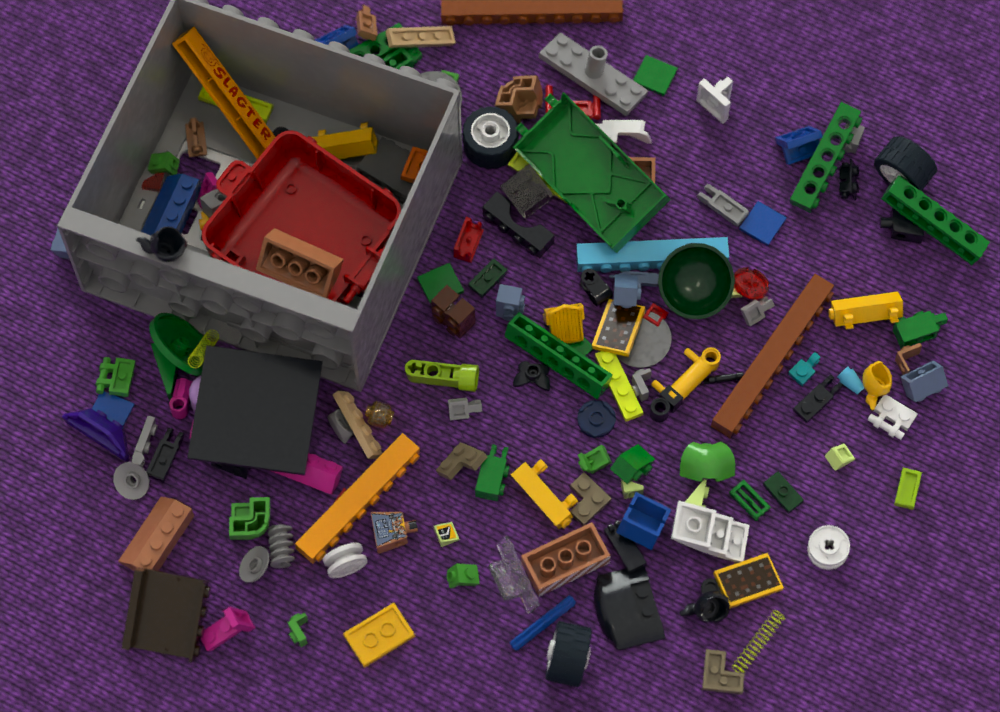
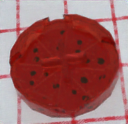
[734,267,769,300]

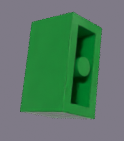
[610,444,655,484]

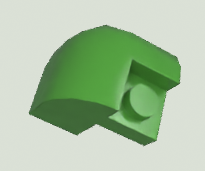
[680,442,735,482]
[229,497,271,540]

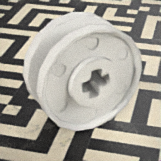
[807,525,850,570]
[323,543,368,578]

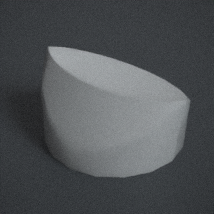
[327,409,354,444]

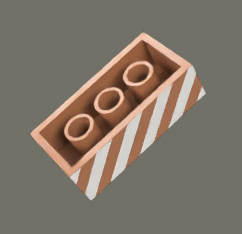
[521,522,610,597]

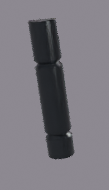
[703,372,743,385]

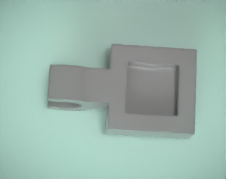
[740,296,775,327]
[448,397,482,420]

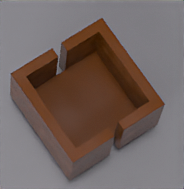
[431,285,476,339]

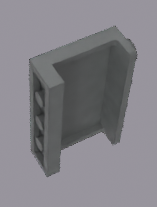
[356,136,413,205]

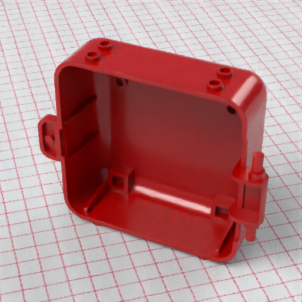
[202,130,401,305]

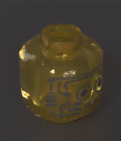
[364,401,394,428]

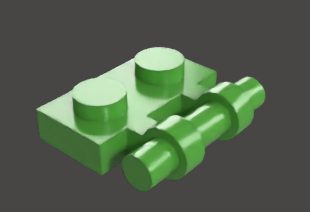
[96,357,136,397]

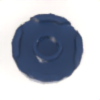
[577,400,616,438]

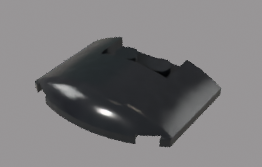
[594,567,665,651]

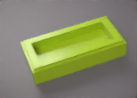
[894,468,922,510]

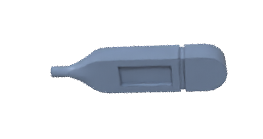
[609,271,659,287]

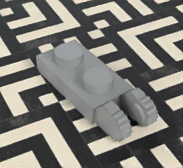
[697,184,749,227]
[131,416,158,467]

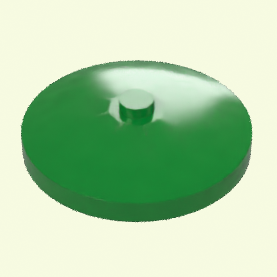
[149,313,210,376]

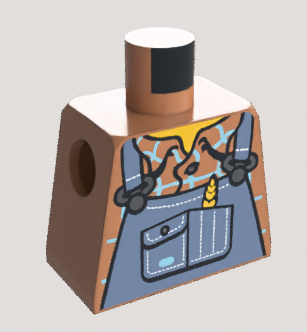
[371,512,418,554]

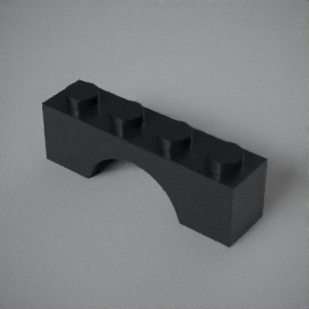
[482,192,555,258]

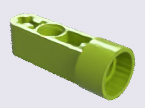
[405,360,479,392]

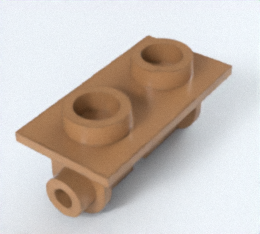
[185,118,207,158]

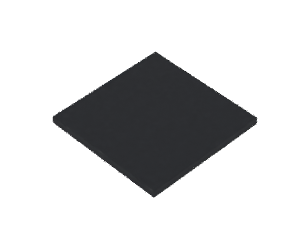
[187,345,323,475]

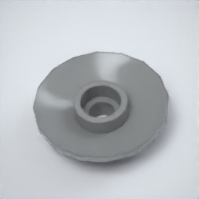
[113,462,150,500]
[239,546,269,583]

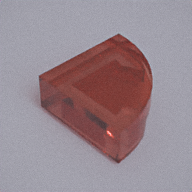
[141,173,164,192]

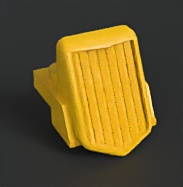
[543,303,585,344]

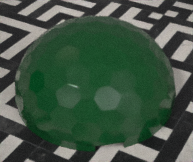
[658,243,735,319]

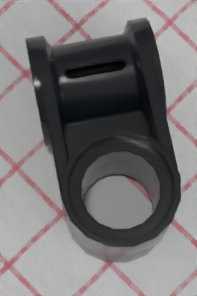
[580,269,613,307]

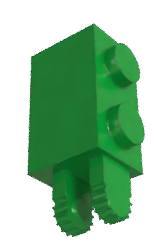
[475,444,510,502]

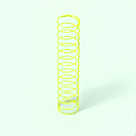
[188,330,219,368]
[732,610,785,673]

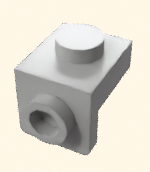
[632,368,651,402]

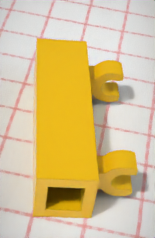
[312,122,378,159]
[828,292,903,329]
[511,459,578,529]

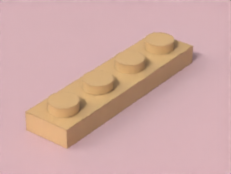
[385,26,456,48]
[333,391,382,460]

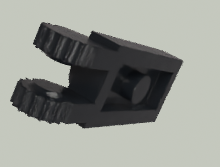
[793,375,843,423]
[146,428,185,482]

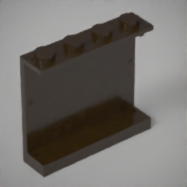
[121,567,211,662]

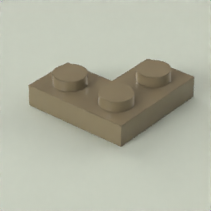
[436,442,487,480]
[570,472,612,526]
[702,649,745,695]

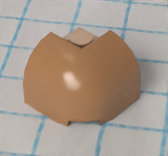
[495,75,543,123]

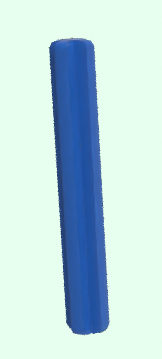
[510,595,576,651]

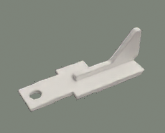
[596,120,652,144]

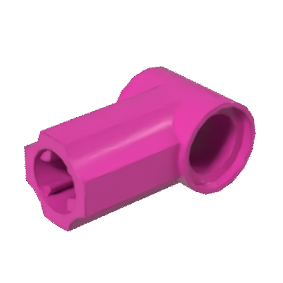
[169,378,193,419]

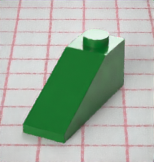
[151,343,179,402]

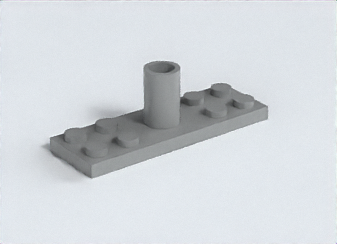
[538,32,648,116]

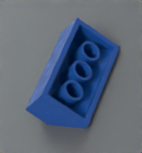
[141,174,201,236]

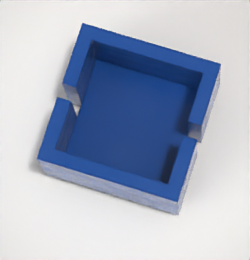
[616,492,672,550]

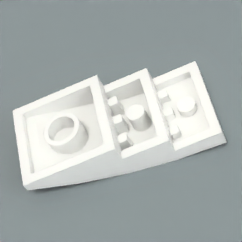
[671,501,750,563]

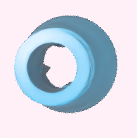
[837,367,864,395]

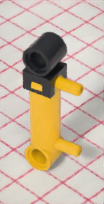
[650,347,721,423]

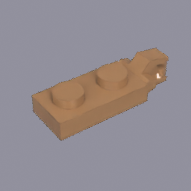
[356,5,377,41]

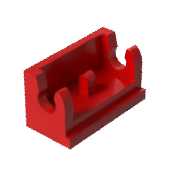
[453,217,484,263]

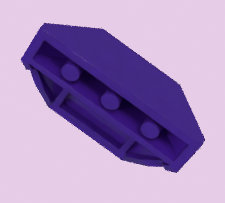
[62,408,130,462]

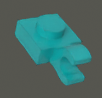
[788,352,821,387]

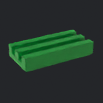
[729,480,771,521]

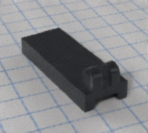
[604,520,647,574]

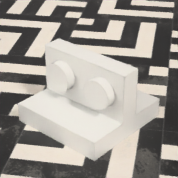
[697,77,733,124]

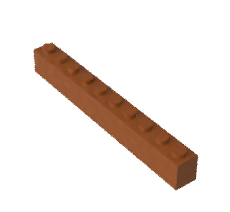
[441,0,623,26]
[711,274,835,439]

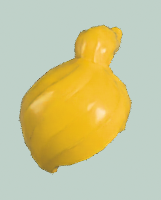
[863,361,892,410]

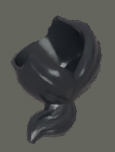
[136,226,187,262]
[679,591,730,623]

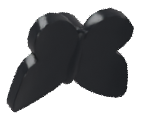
[513,361,550,391]

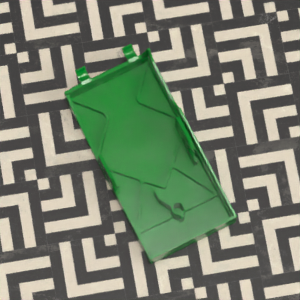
[513,92,671,253]

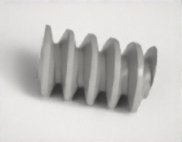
[268,525,295,568]

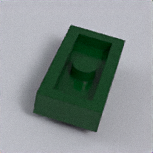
[468,258,508,298]
[763,471,804,514]

